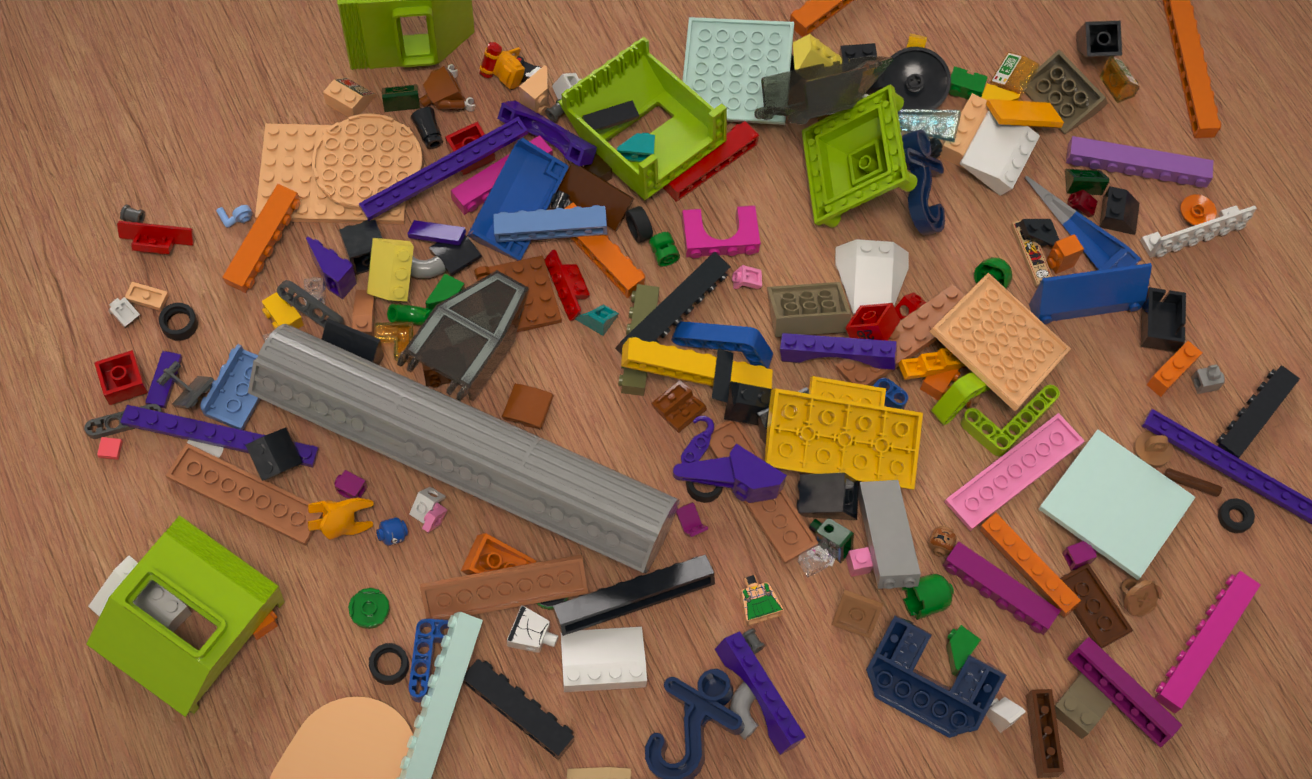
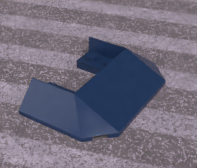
[866,615,1007,738]

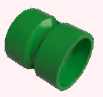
[649,232,680,267]

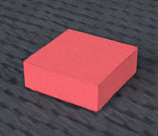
[97,437,123,460]

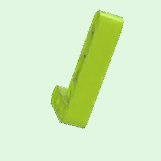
[931,372,990,425]
[961,384,1060,457]

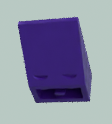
[306,236,357,299]

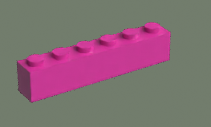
[451,135,553,215]

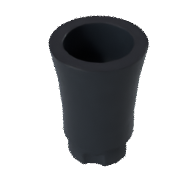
[410,107,443,149]

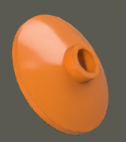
[1180,194,1217,225]

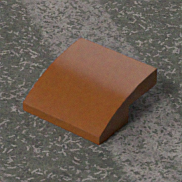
[651,380,707,433]
[502,383,554,429]

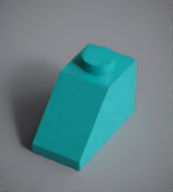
[617,133,655,162]

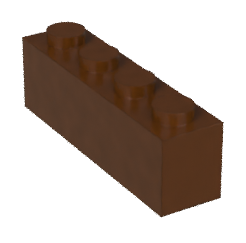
[1026,689,1064,778]

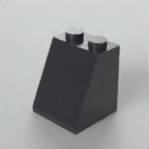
[1076,20,1122,57]
[339,219,383,275]
[797,473,859,520]

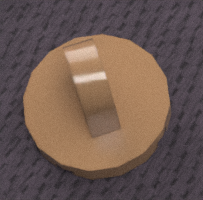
[1133,431,1173,468]
[1122,578,1162,617]

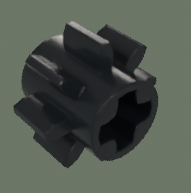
[928,137,942,158]
[550,190,572,209]

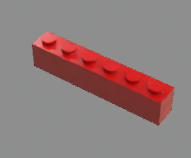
[663,121,759,202]

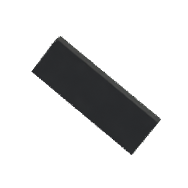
[582,100,639,132]

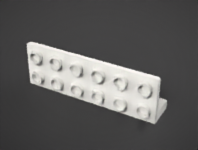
[1140,205,1257,258]

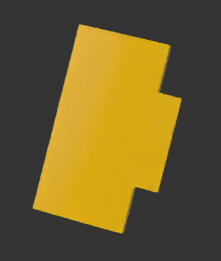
[765,376,923,490]

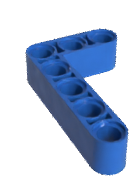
[671,321,774,369]

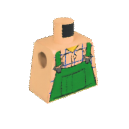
[740,575,783,627]

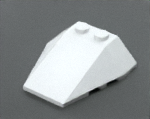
[835,239,909,315]

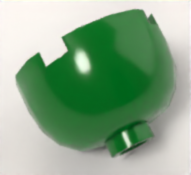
[974,257,1013,289]

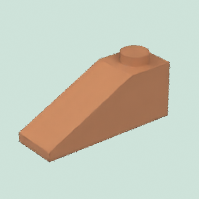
[352,290,375,337]

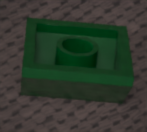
[382,84,420,112]
[1065,169,1110,195]

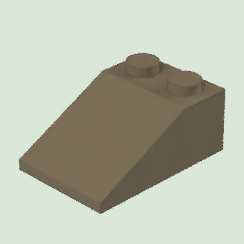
[1055,673,1113,739]

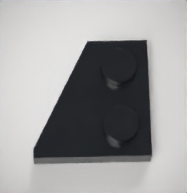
[1019,219,1060,247]

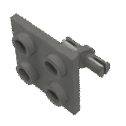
[156,361,214,409]

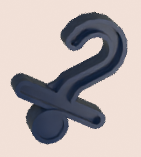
[902,129,945,236]
[645,669,745,779]

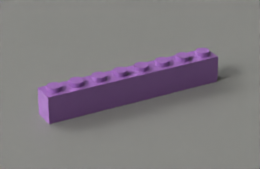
[1066,136,1214,188]

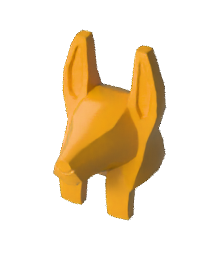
[308,498,374,540]

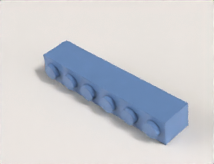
[493,205,607,242]

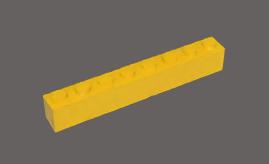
[621,337,773,389]

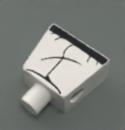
[507,605,558,653]

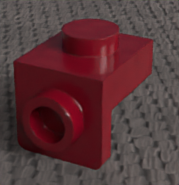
[1067,190,1098,217]

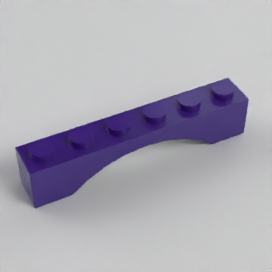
[497,101,597,166]
[780,333,897,370]
[715,631,806,755]

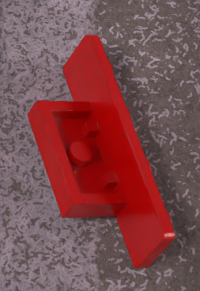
[117,221,194,254]
[544,250,590,321]

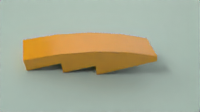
[898,348,966,380]

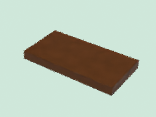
[556,163,634,231]
[1060,563,1133,649]

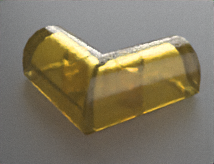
[375,322,414,362]

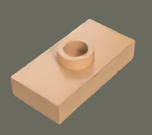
[125,282,169,311]

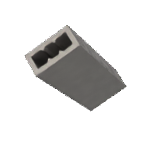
[858,480,921,589]

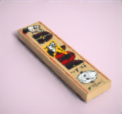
[1011,221,1053,287]

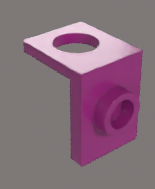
[676,502,708,537]

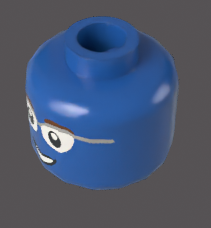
[376,517,408,546]

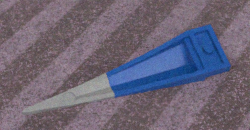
[1025,176,1141,270]

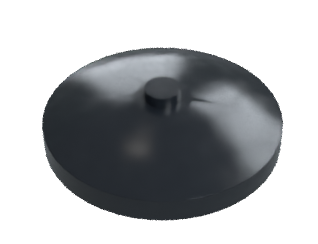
[881,47,951,117]

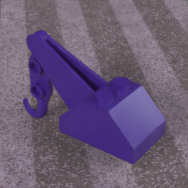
[673,416,787,503]

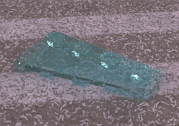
[898,109,961,142]

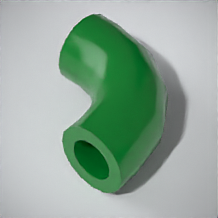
[387,304,439,327]

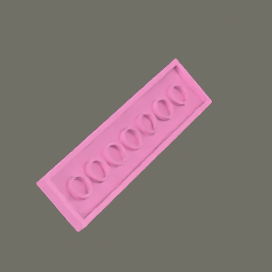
[945,413,1085,531]

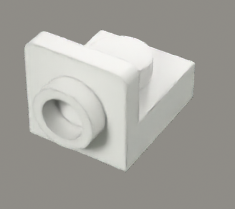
[108,297,140,327]

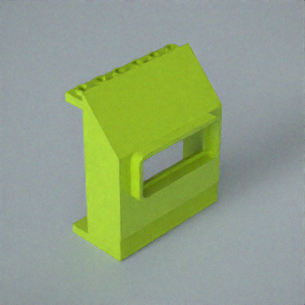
[337,0,475,70]
[558,37,727,200]
[86,516,285,717]

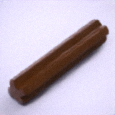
[1164,468,1222,497]

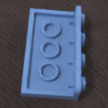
[200,344,260,430]

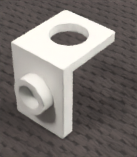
[409,487,446,523]

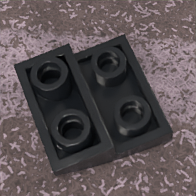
[429,235,482,276]

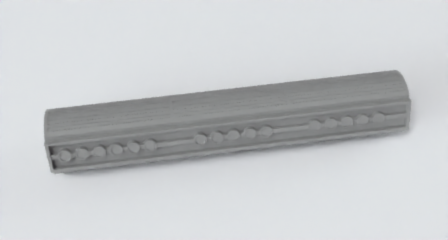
[248,324,680,573]

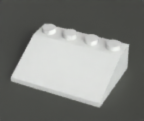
[960,110,1040,196]
[88,556,192,632]
[561,627,647,692]

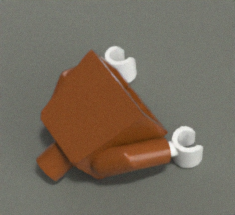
[419,64,476,111]

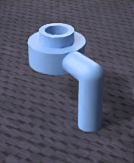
[216,205,253,228]

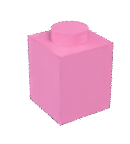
[846,547,873,577]

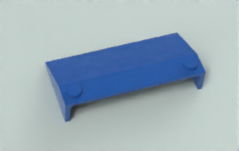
[467,138,569,261]
[1029,263,1152,324]

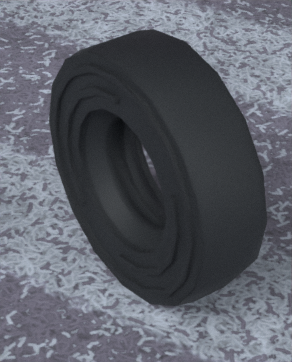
[1218,498,1255,533]

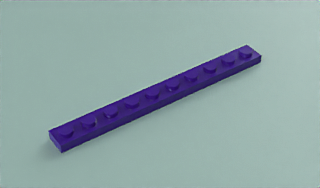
[359,116,528,221]
[121,405,319,467]
[1142,409,1312,524]

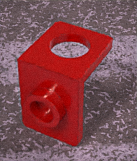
[895,292,926,320]

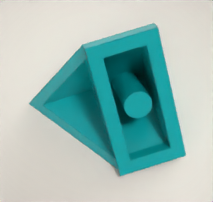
[575,304,619,336]

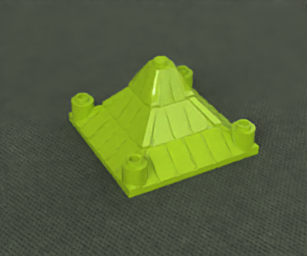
[802,84,917,228]

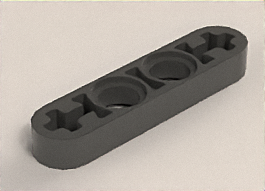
[277,280,344,328]
[84,404,162,439]

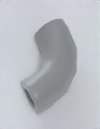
[410,256,446,278]
[730,682,759,740]

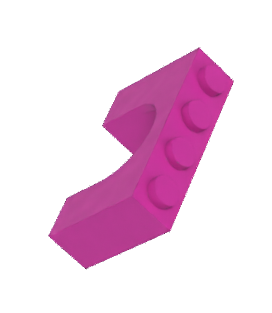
[682,206,761,258]

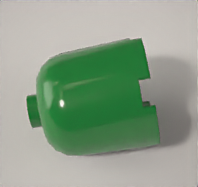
[902,574,954,620]

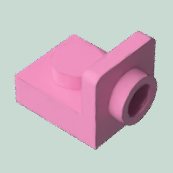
[732,265,762,289]
[422,503,447,533]

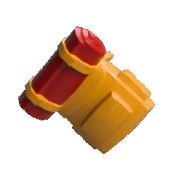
[479,42,525,89]

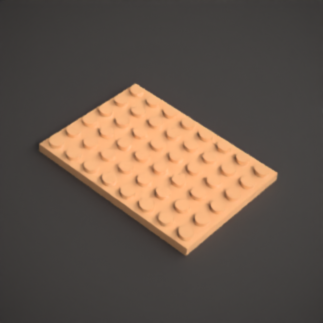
[255,123,411,224]

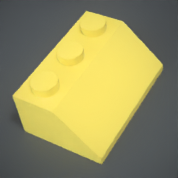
[793,34,842,92]
[367,238,414,302]

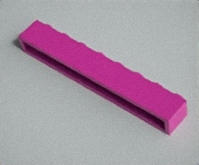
[1154,571,1261,714]

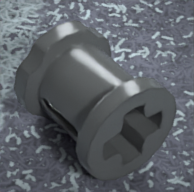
[545,99,565,123]
[120,204,145,223]
[742,628,765,654]

